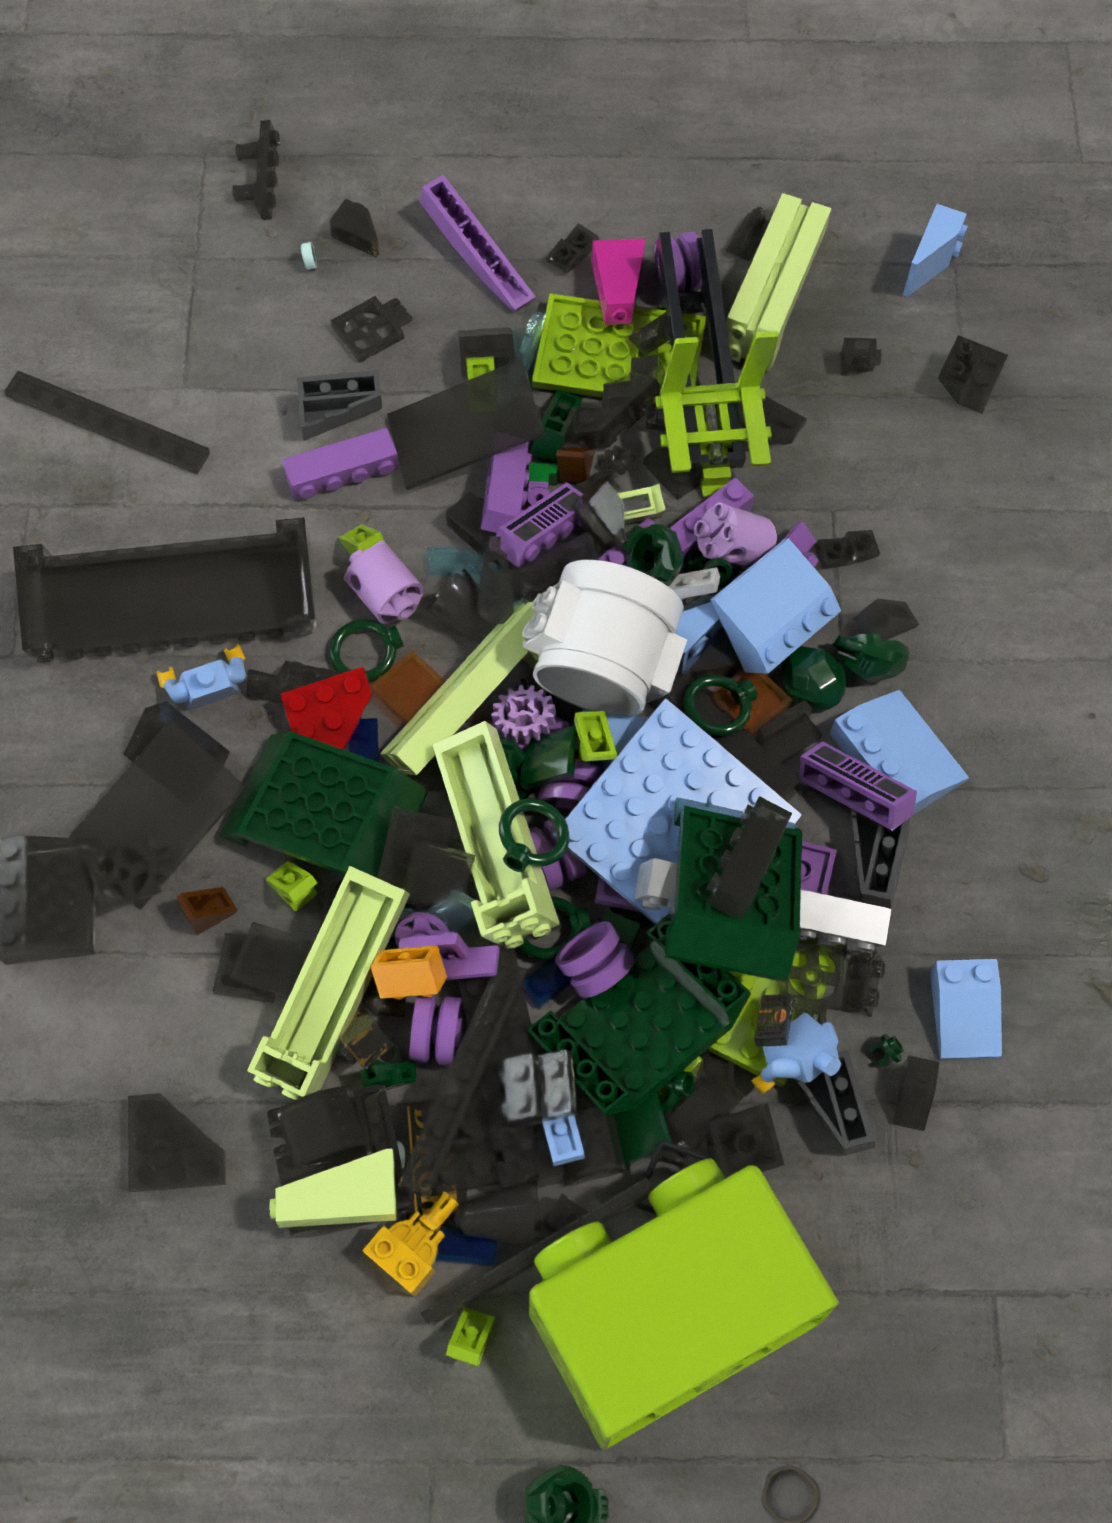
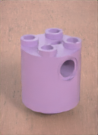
[694,502,777,570]
[344,541,424,624]

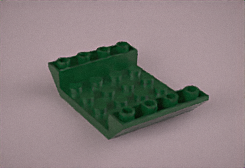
[219,731,428,881]
[665,797,802,983]
[527,913,751,1116]

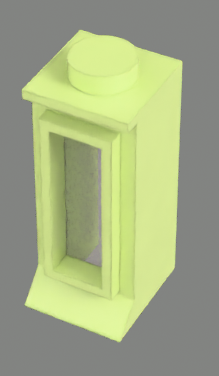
[589,484,665,530]

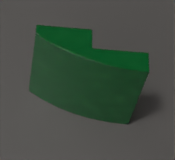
[520,725,580,790]
[597,1092,672,1169]

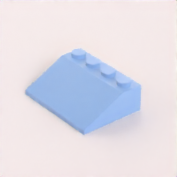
[710,538,841,674]
[830,690,969,814]

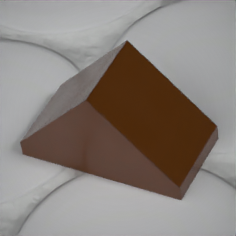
[556,446,595,483]
[177,887,238,935]

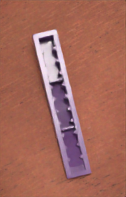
[420,174,536,312]

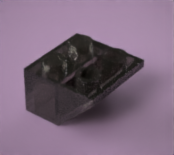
[938,335,1008,414]

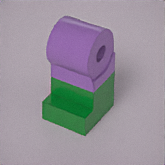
[527,462,558,508]

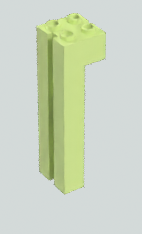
[726,193,832,371]
[380,602,539,775]
[433,721,560,949]
[247,866,410,1101]

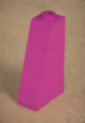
[591,238,645,325]

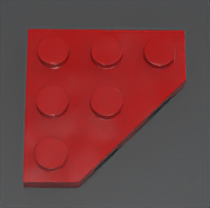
[280,667,373,750]

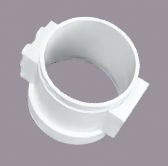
[522,560,687,716]

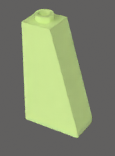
[270,1149,397,1228]

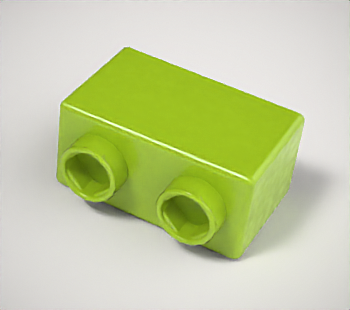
[529,1158,839,1450]

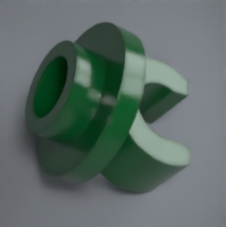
[869,1034,904,1067]

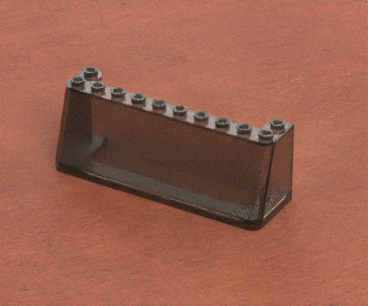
[13,517,318,663]

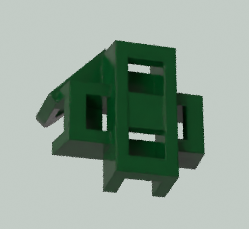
[684,549,732,596]
[360,1037,417,1094]

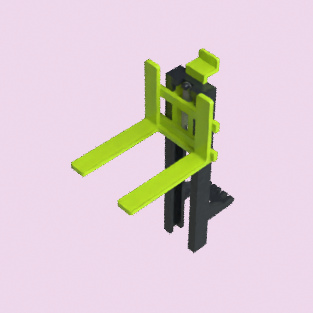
[655,229,779,498]

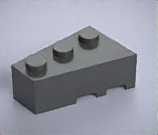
[297,370,382,441]
[851,809,910,910]
[792,1050,875,1156]

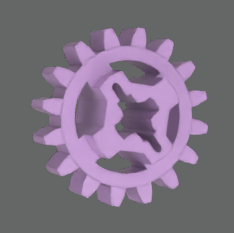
[491,685,556,744]

